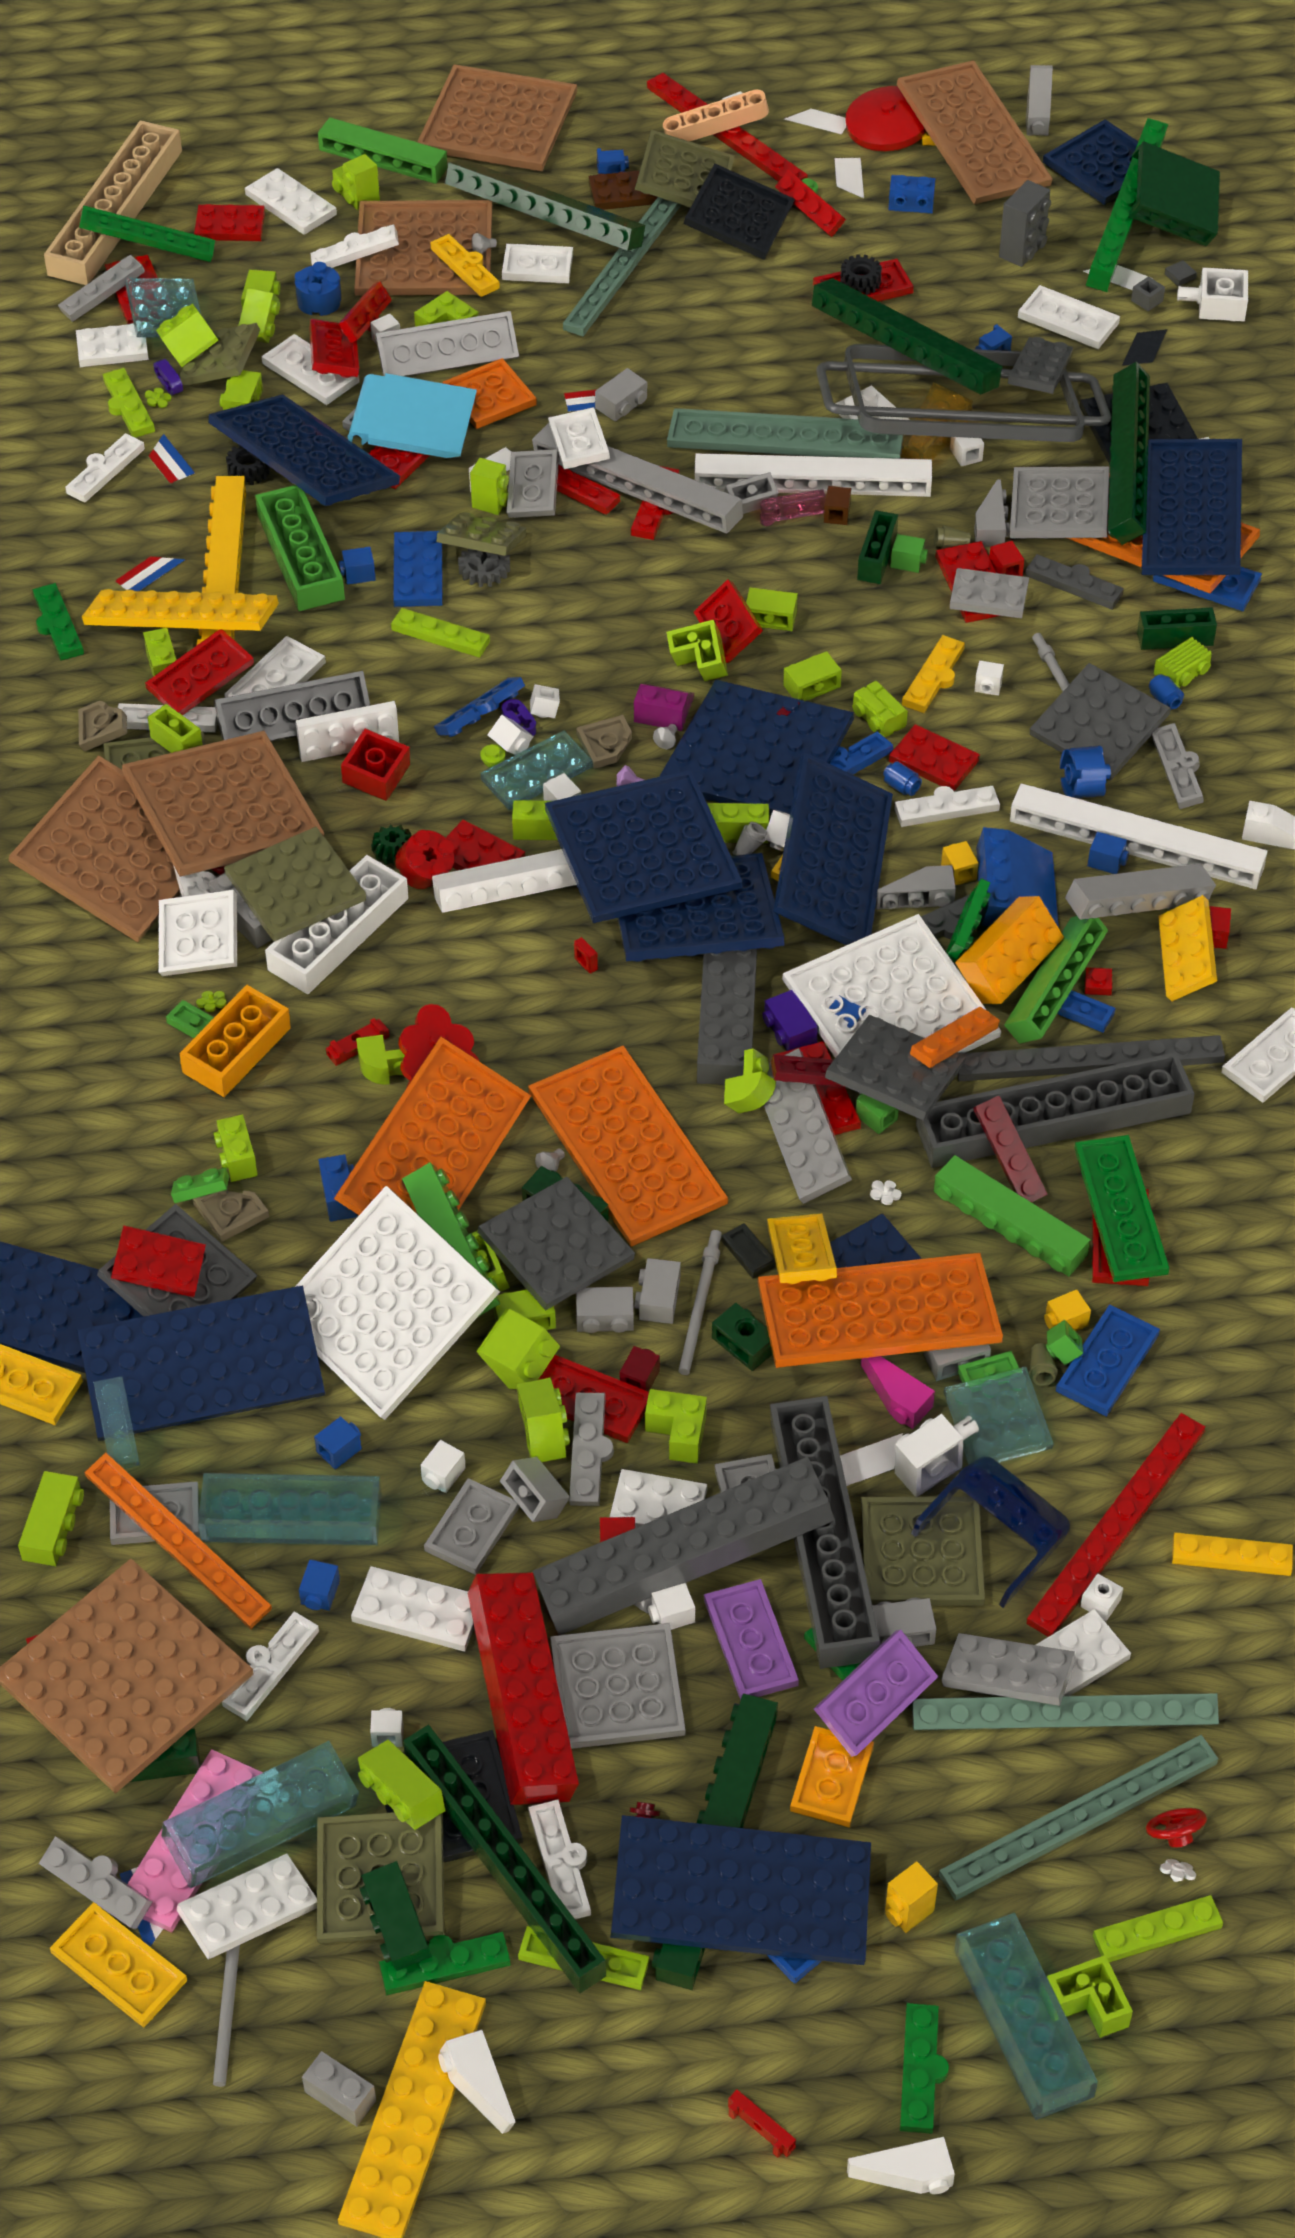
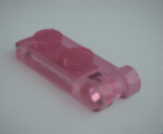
[760,489,826,526]

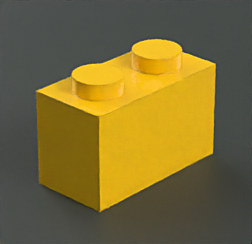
[885,1861,938,1933]

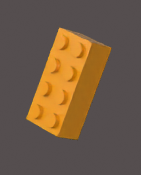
[955,896,1064,1004]
[179,985,291,1098]

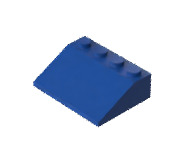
[976,827,1059,928]

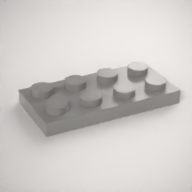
[942,1633,1076,1706]

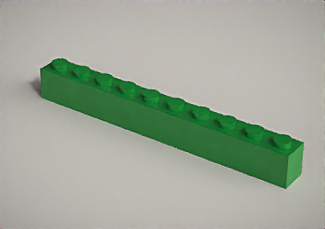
[1086,118,1168,292]

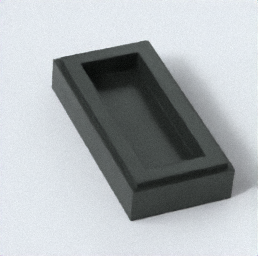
[721,1223,776,1279]

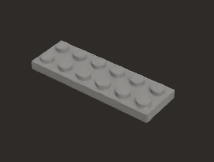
[375,311,519,377]
[764,1048,852,1204]

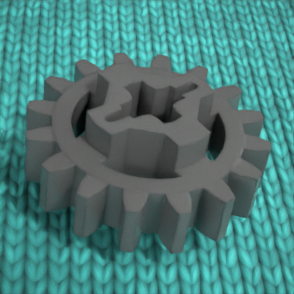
[458,549,510,587]

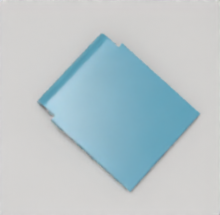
[348,373,477,458]

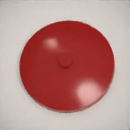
[846,86,927,151]

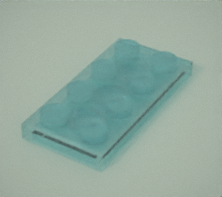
[481,730,593,810]

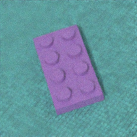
[704,1579,799,1701]
[814,1629,938,1757]

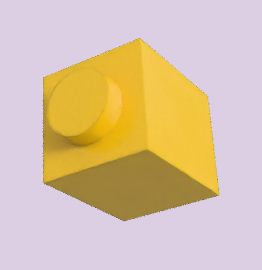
[941,841,978,886]
[1044,1289,1091,1331]

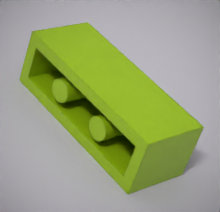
[18,1471,84,1566]
[358,1739,445,1830]

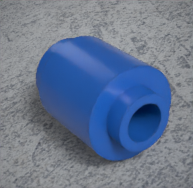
[1149,674,1184,710]
[883,761,922,796]

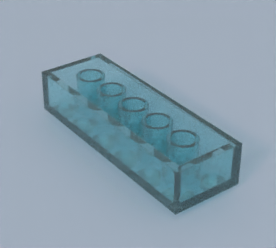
[198,1473,382,1545]
[161,1741,359,1889]
[954,1912,1098,2120]

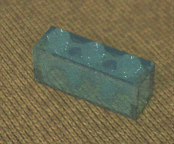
[94,1376,140,1469]

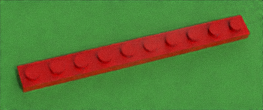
[647,73,808,182]
[1026,1413,1206,1637]

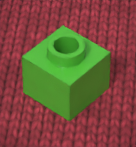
[1046,1320,1083,1365]

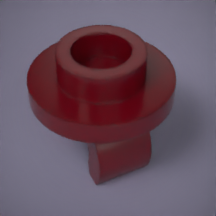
[629,1802,661,1819]

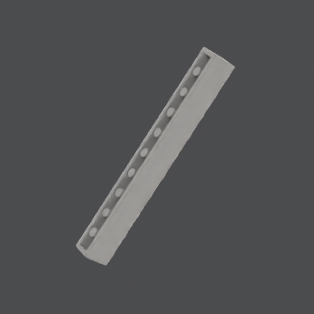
[532,423,743,534]

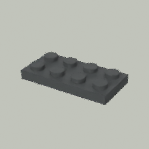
[1008,337,1074,394]

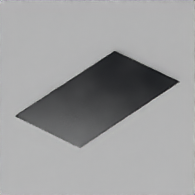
[1122,329,1168,366]

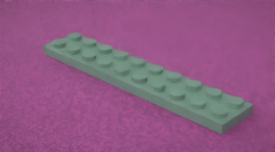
[667,408,904,459]

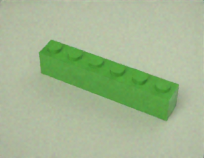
[318,118,448,184]
[1004,916,1108,1044]
[934,1155,1091,1277]
[402,1162,500,1317]

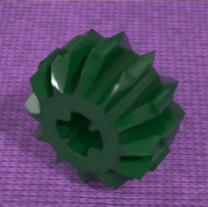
[371,823,412,867]

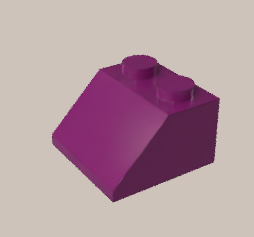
[634,684,694,731]

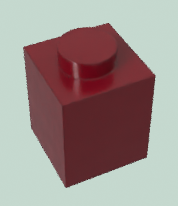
[620,1346,660,1392]

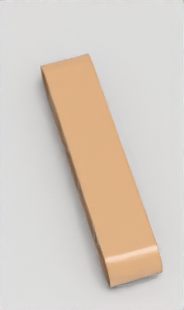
[663,89,769,142]

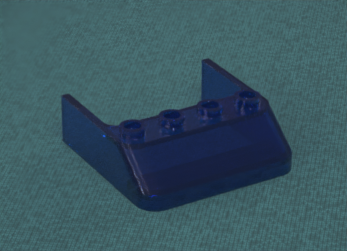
[911,1456,1070,1608]

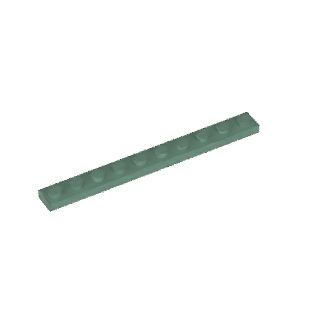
[563,197,682,337]
[912,1693,1219,1731]
[939,1735,1219,1901]

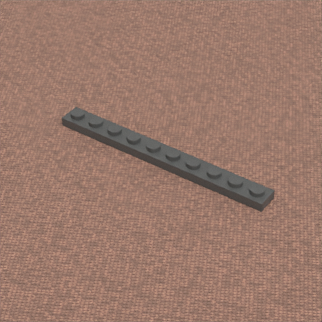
[957,1035,1225,1082]

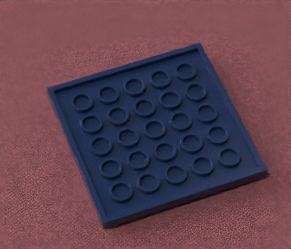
[659,680,854,816]
[545,770,743,923]
[618,853,784,962]

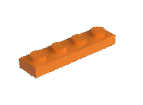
[910,1006,1000,1068]

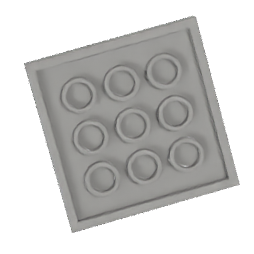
[1010,466,1109,538]
[550,1623,685,1749]

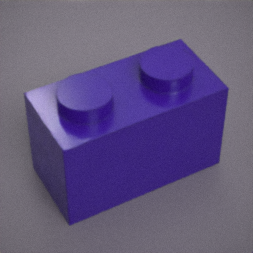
[762,990,818,1051]

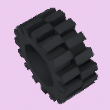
[840,254,882,295]
[226,444,270,485]

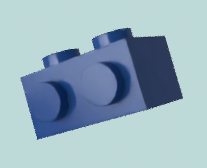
[889,175,936,213]
[318,1154,357,1222]

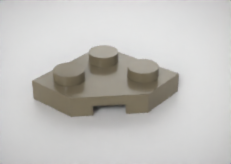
[78,701,127,751]
[576,715,632,769]
[193,1188,269,1242]

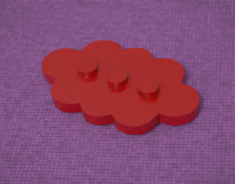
[398,1004,480,1087]

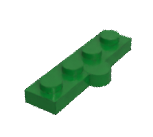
[32,583,84,661]
[379,1932,511,1996]
[900,2003,949,2134]

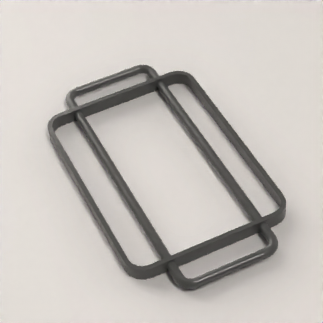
[816,344,1111,442]

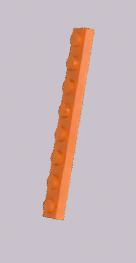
[84,1453,272,1630]

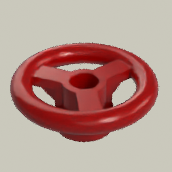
[1146,1808,1207,1847]

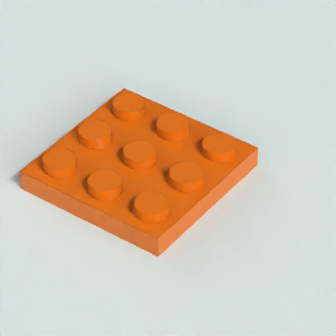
[442,358,537,429]

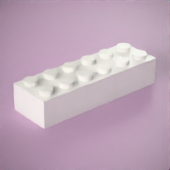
[265,855,408,995]

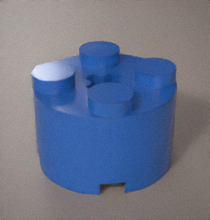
[295,262,342,316]
[1060,746,1111,799]

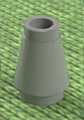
[733,822,767,855]

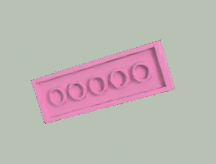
[128,1749,266,1933]

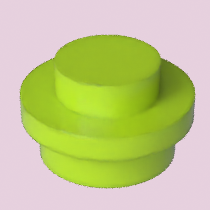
[480,744,505,768]

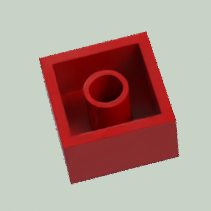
[341,728,410,801]

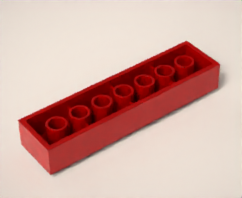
[467,1573,579,1805]

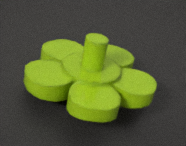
[145,388,171,408]
[196,991,227,1012]

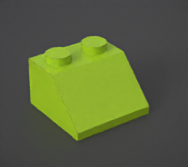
[156,303,219,367]
[476,1308,560,1389]

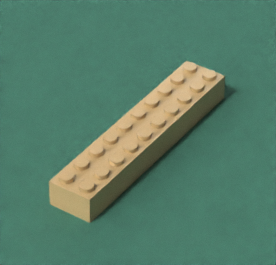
[44,120,182,285]

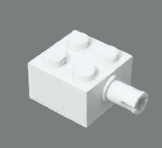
[1177,268,1248,321]
[895,1414,979,1497]

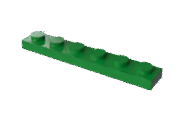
[79,205,215,262]

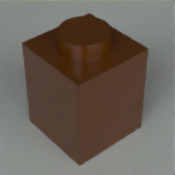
[824,486,852,525]

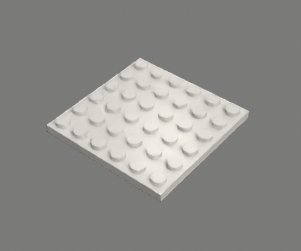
[782,914,1001,1094]
[295,1186,500,1420]

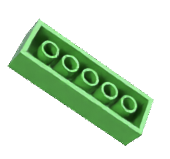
[255,485,345,611]

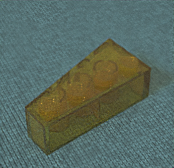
[901,383,973,461]

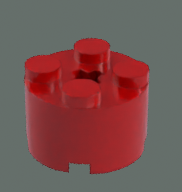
[395,830,454,889]

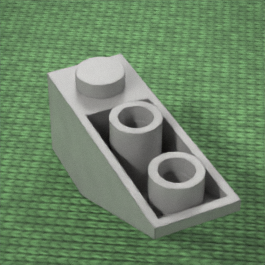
[974,480,1010,547]
[876,865,956,909]

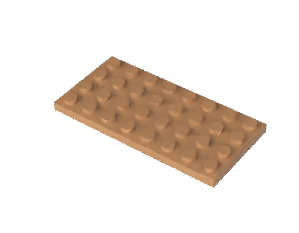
[897,60,1053,205]

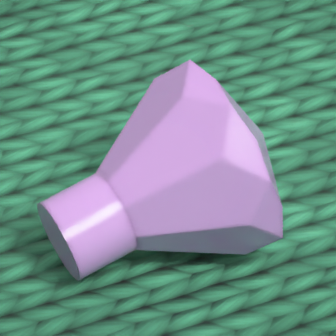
[617,765,644,786]

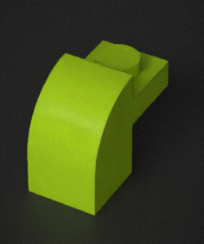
[356,1035,405,1085]
[724,1048,776,1114]

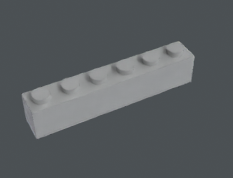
[1065,864,1216,920]

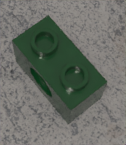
[712,1303,773,1371]

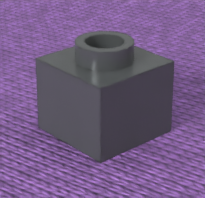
[1131,276,1165,311]

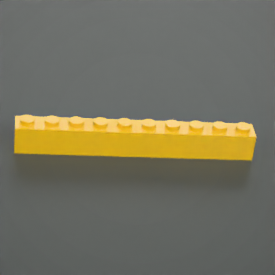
[197,476,247,645]

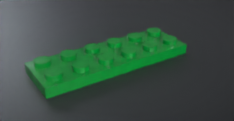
[1074,1135,1169,1282]

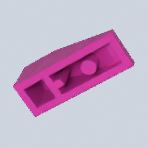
[861,1356,935,1429]

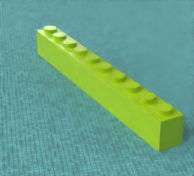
[512,800,769,843]

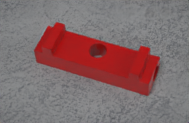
[326,1018,390,1066]
[728,2089,796,2158]

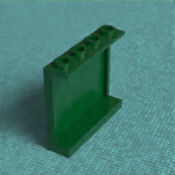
[1129,141,1220,246]

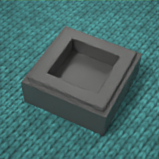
[1165,260,1197,286]

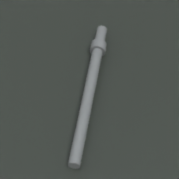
[1032,633,1069,692]
[678,1230,722,1375]
[213,1945,240,2087]

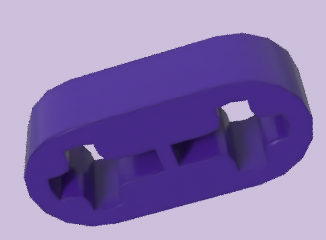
[153,359,183,396]
[502,699,536,736]

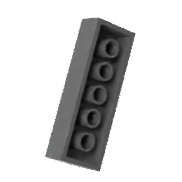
[214,671,370,742]
[697,948,757,1085]

